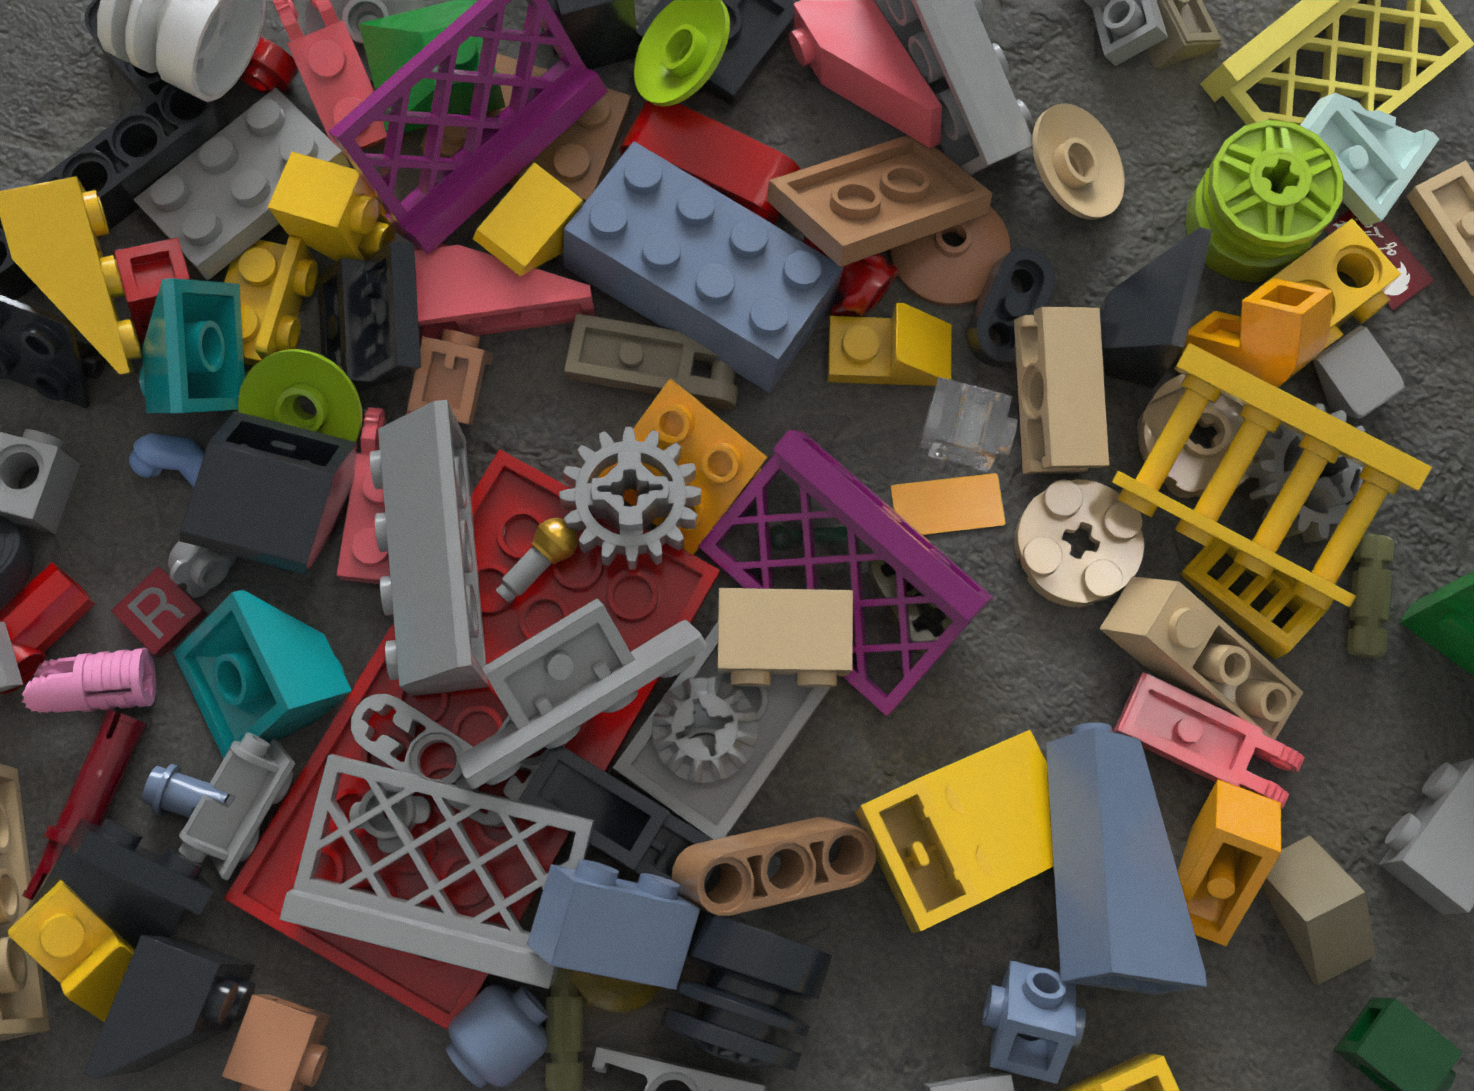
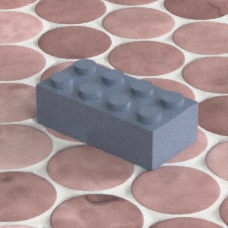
[563,141,844,393]

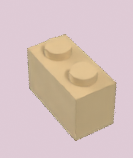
[718,588,853,687]

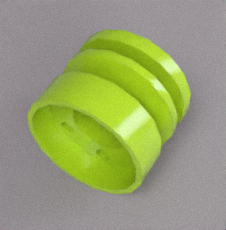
[1185,120,1343,282]

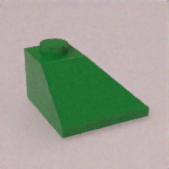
[359,0,506,133]

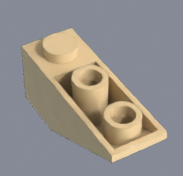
[1099,576,1303,740]

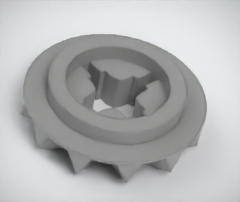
[652,677,757,783]

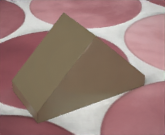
[1261,835,1376,985]

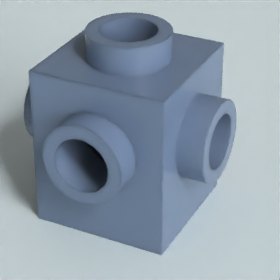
[982,960,1086,1084]

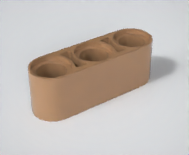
[672,817,876,916]

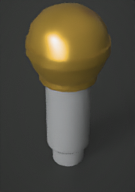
[496,518,578,603]

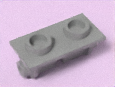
[179,733,296,880]

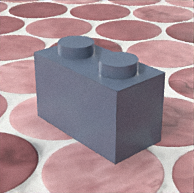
[527,860,700,990]

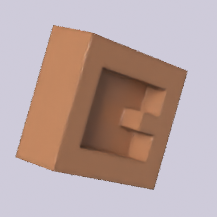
[407,329,494,425]

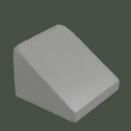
[1313,325,1405,419]

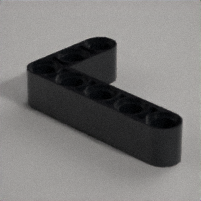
[0,0,229,300]

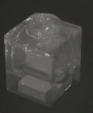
[917,377,1018,472]

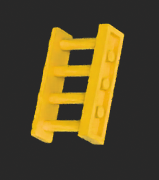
[1112,343,1432,611]

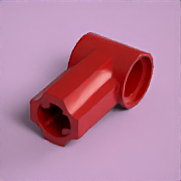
[0,562,96,694]

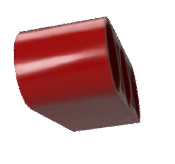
[619,100,801,225]

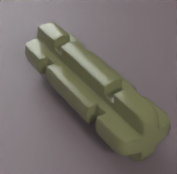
[1347,534,1395,659]
[545,968,583,1091]

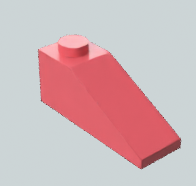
[789,0,942,148]
[414,243,595,344]

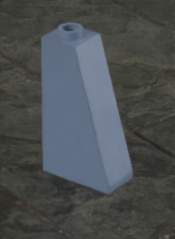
[1046,723,1207,995]

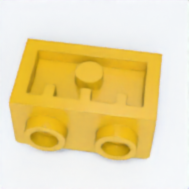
[224,236,318,366]

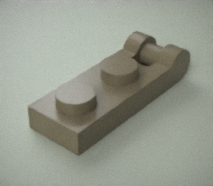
[564,313,739,410]

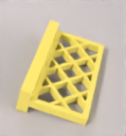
[1200,0,1474,125]

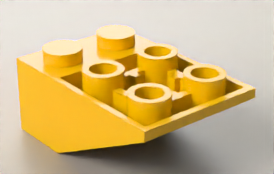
[0,176,143,375]
[855,730,1054,933]

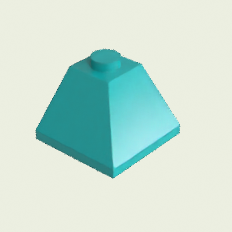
[139,278,245,413]
[173,590,352,759]

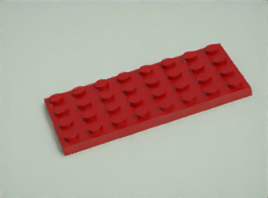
[224,449,720,1030]

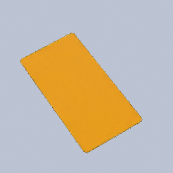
[891,473,1006,535]

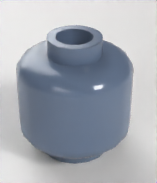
[446,983,549,1088]

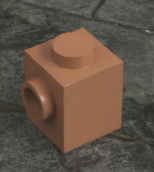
[222,994,331,1091]

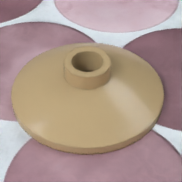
[1032,104,1125,220]

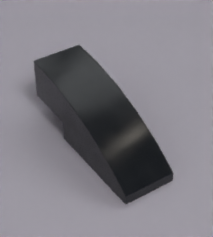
[518,745,716,895]

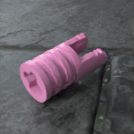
[22,648,157,713]

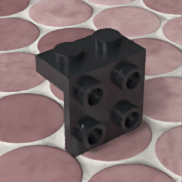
[16,818,214,949]

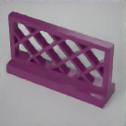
[328,0,608,254]
[698,430,994,716]

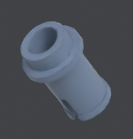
[142,764,230,818]

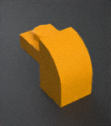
[1182,278,1333,388]

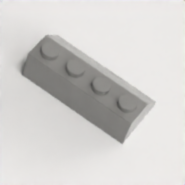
[874,0,1034,175]
[370,400,489,696]

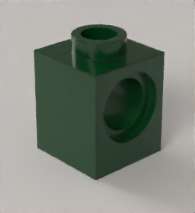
[1334,997,1463,1091]

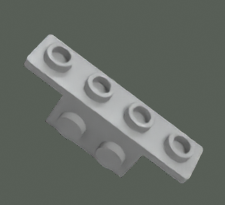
[457,598,707,789]

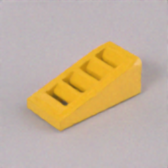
[1179,537,1327,660]

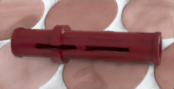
[22,709,147,900]

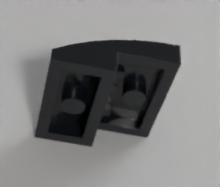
[318,241,421,391]

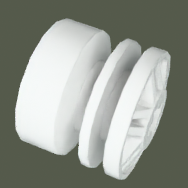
[97,0,266,102]

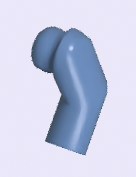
[129,433,205,488]

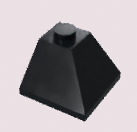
[1100,227,1212,389]

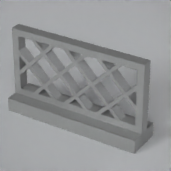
[279,754,595,989]

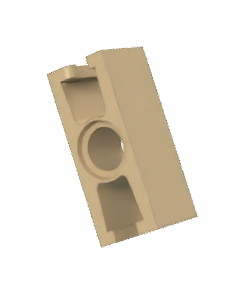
[1014,307,1109,474]

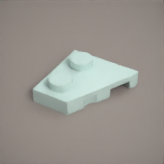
[1300,93,1439,226]

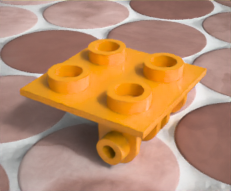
[598,379,768,555]

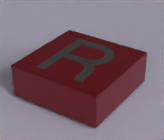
[111,566,208,659]

